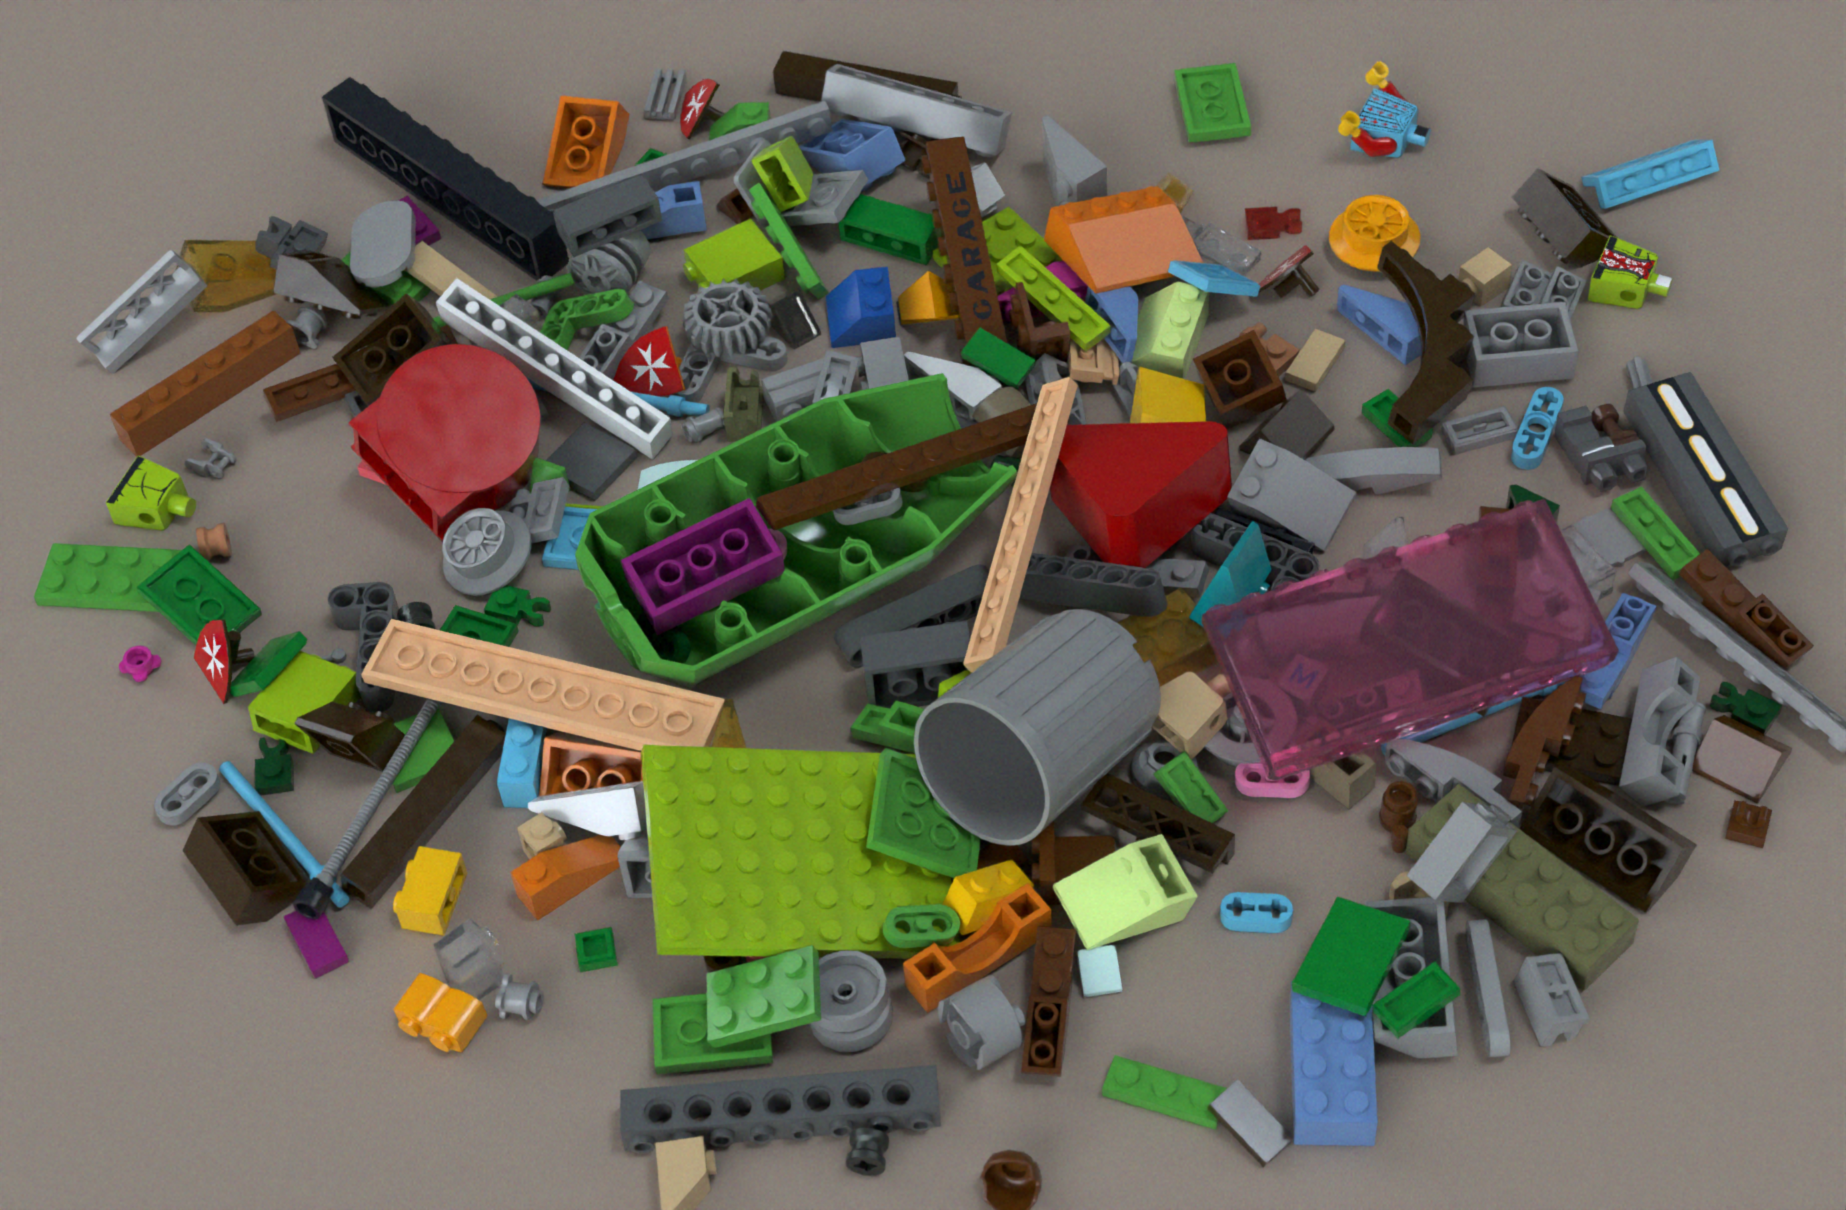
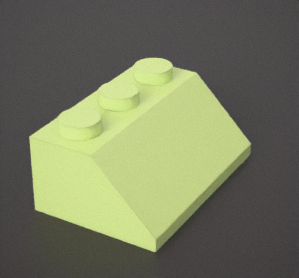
[1119,281,1209,379]

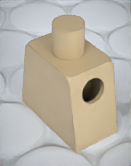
[1152,672,1233,760]

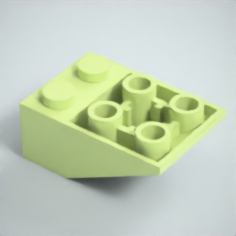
[1052,834,1198,950]

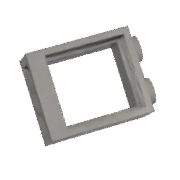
[1406,801,1518,903]

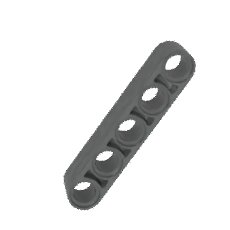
[1019,553,1168,617]
[834,564,989,668]

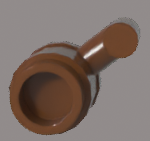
[1379,781,1418,853]

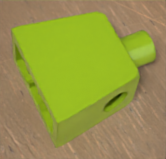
[751,136,813,212]

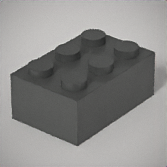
[859,621,970,709]

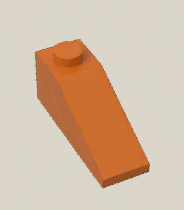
[510,835,621,921]

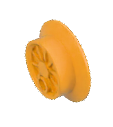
[1329,195,1421,272]

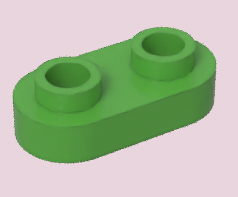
[882,904,960,948]

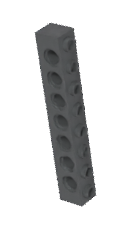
[620,1065,941,1153]

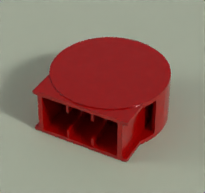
[348,344,540,542]

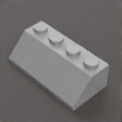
[1365,897,1458,1058]

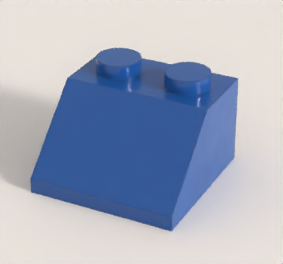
[825,266,896,348]

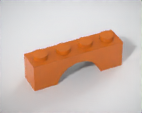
[903,883,1051,1013]

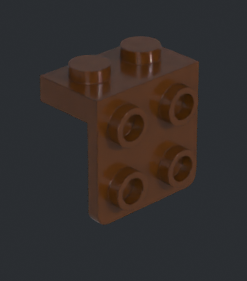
[1032,820,1115,905]

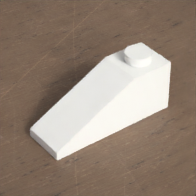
[904,352,1002,423]
[528,781,647,840]

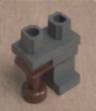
[1554,404,1648,492]

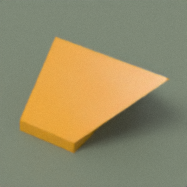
[898,271,958,325]

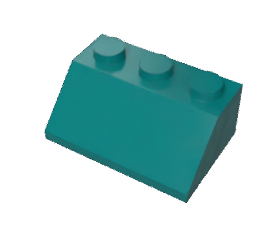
[1188,521,1271,641]

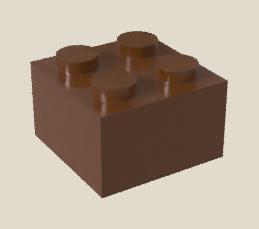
[1193,330,1287,429]

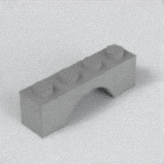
[1619,657,1700,807]

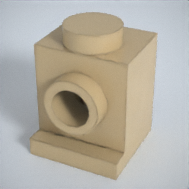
[517,812,567,859]

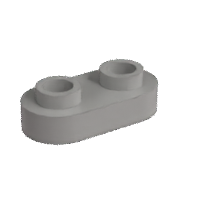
[833,488,902,525]
[154,763,220,825]

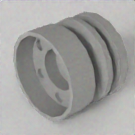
[567,230,651,295]

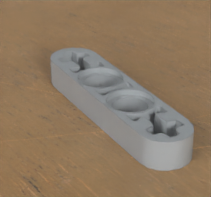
[1465,919,1510,1057]

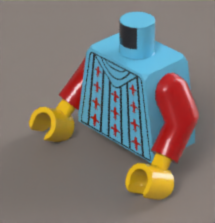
[1338,61,1431,158]

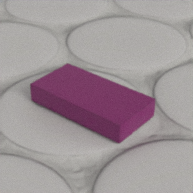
[283,911,349,979]

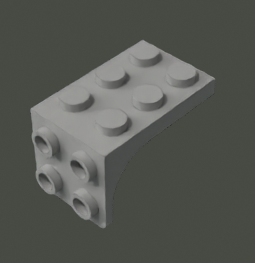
[734,140,868,228]

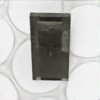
[768,289,821,350]

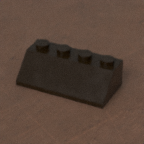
[1519,764,1697,913]

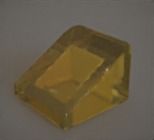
[1156,172,1194,213]

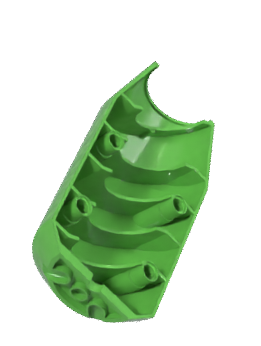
[575,373,1017,688]

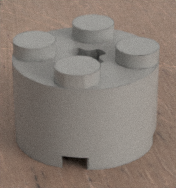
[938,975,1025,1070]

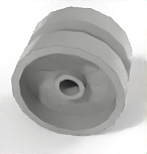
[810,951,893,1052]

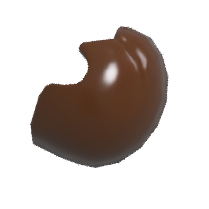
[980,1149,1042,1210]

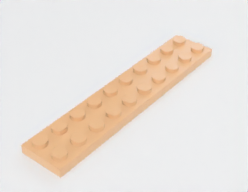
[361,619,727,751]

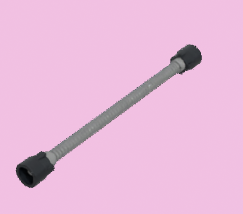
[293,699,443,920]

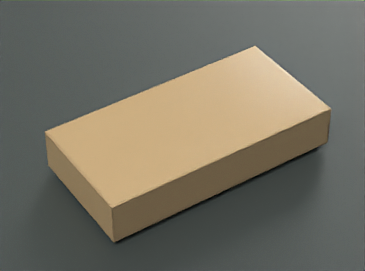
[1285,329,1345,392]

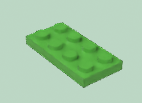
[34,543,181,612]

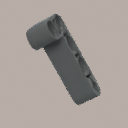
[1192,513,1319,609]
[327,582,399,713]

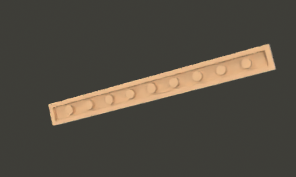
[963,377,1078,673]

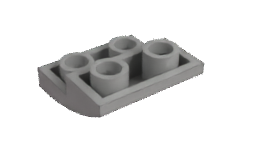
[1500,259,1587,320]

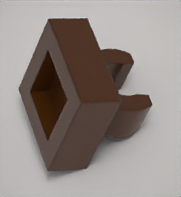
[1725,800,1772,848]

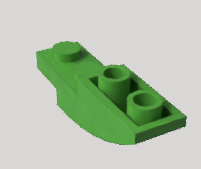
[850,701,924,753]

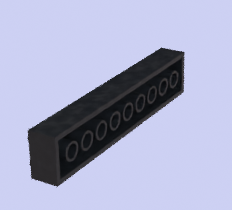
[322,77,569,281]

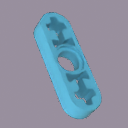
[1511,387,1564,470]

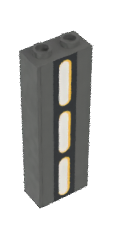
[1623,372,1788,567]

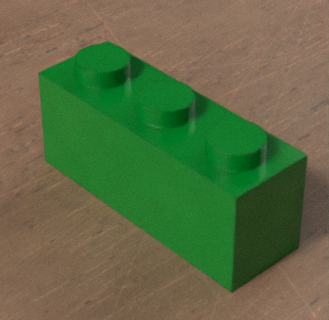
[838,194,942,266]

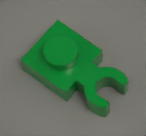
[484,585,551,627]

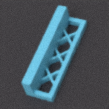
[1581,140,1720,209]

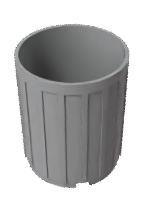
[914,609,1161,845]

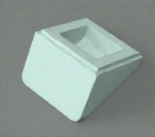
[1077,945,1122,998]

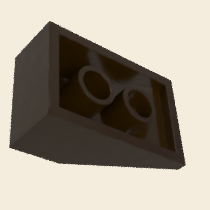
[332,293,452,405]

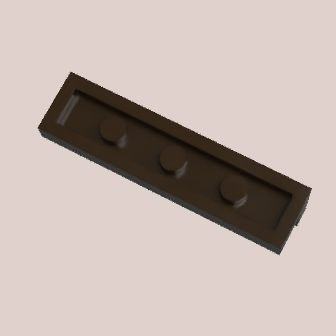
[1081,773,1235,874]

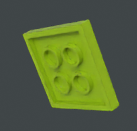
[933,207,1063,297]

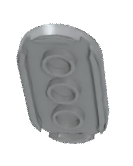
[350,200,416,287]

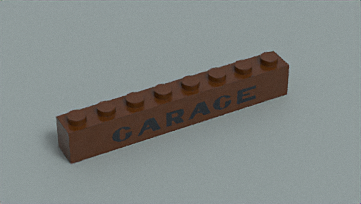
[921,136,1007,376]

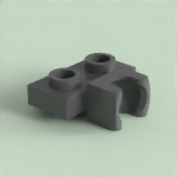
[255,216,328,270]

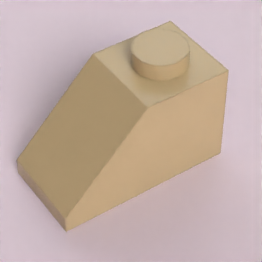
[655,1136,717,1210]

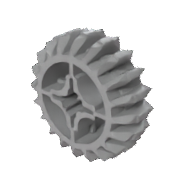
[682,278,772,358]

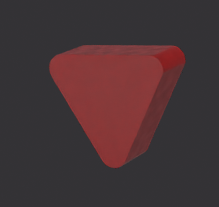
[1050,421,1232,568]

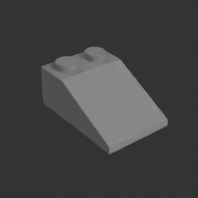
[1042,115,1107,206]
[1227,439,1357,553]

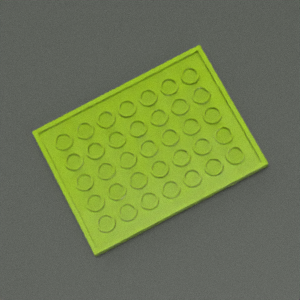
[641,745,960,959]

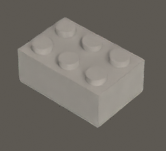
[1463,302,1579,387]

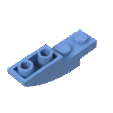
[1574,593,1657,709]

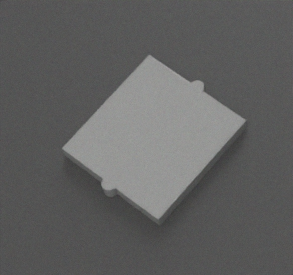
[1561,507,1645,575]

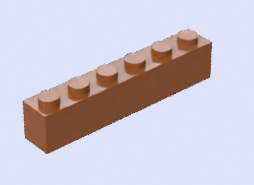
[110,310,301,457]

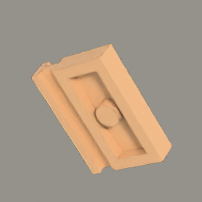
[1068,338,1119,385]

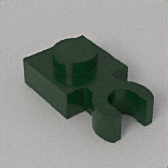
[1709,681,1782,735]
[255,737,294,796]

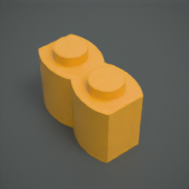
[393,973,488,1053]

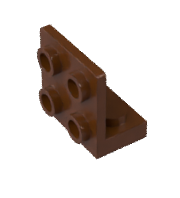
[1009,282,1071,362]

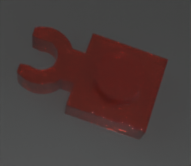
[1245,206,1302,240]

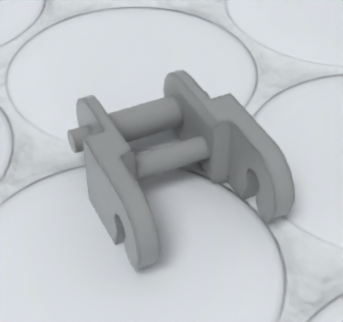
[184,438,236,478]

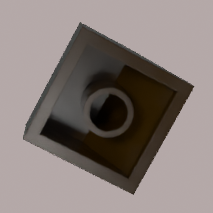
[294,701,405,772]

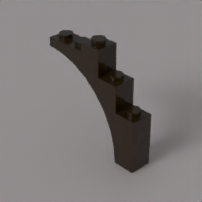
[1377,241,1475,444]

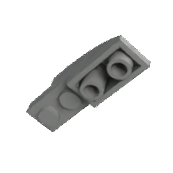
[579,281,669,379]
[1066,545,1209,604]
[1384,738,1522,829]

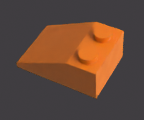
[542,95,630,188]

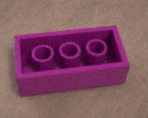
[621,498,785,635]

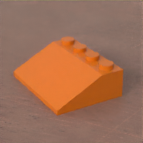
[1044,186,1203,294]

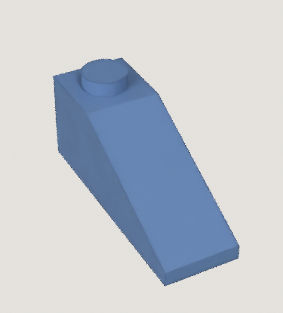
[1337,284,1421,365]
[1085,286,1138,364]

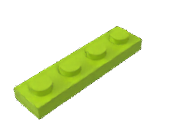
[996,246,1111,351]

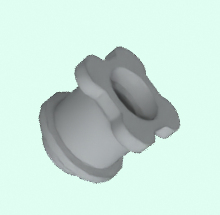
[287,306,327,349]
[495,973,544,1020]

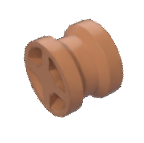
[196,523,232,560]

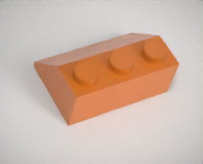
[539,731,643,796]

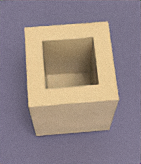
[1459,247,1512,307]

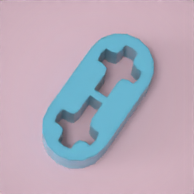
[1220,892,1293,933]

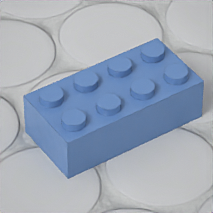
[1289,981,1378,1146]

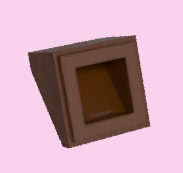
[717,188,754,224]

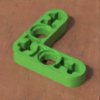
[540,289,634,351]

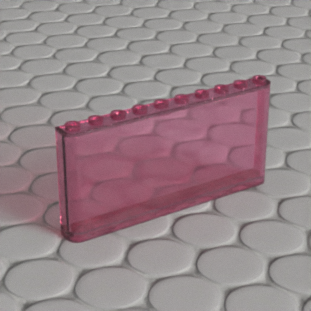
[1202,499,1619,780]

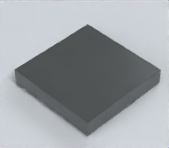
[546,422,637,500]

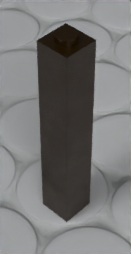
[773,51,962,102]
[341,714,506,909]

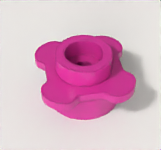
[119,645,162,682]

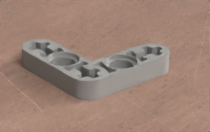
[673,336,788,403]

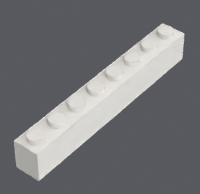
[436,278,673,460]

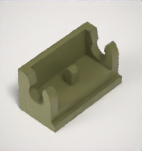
[723,367,764,442]

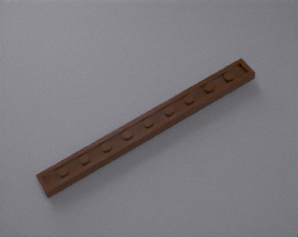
[756,403,1069,531]

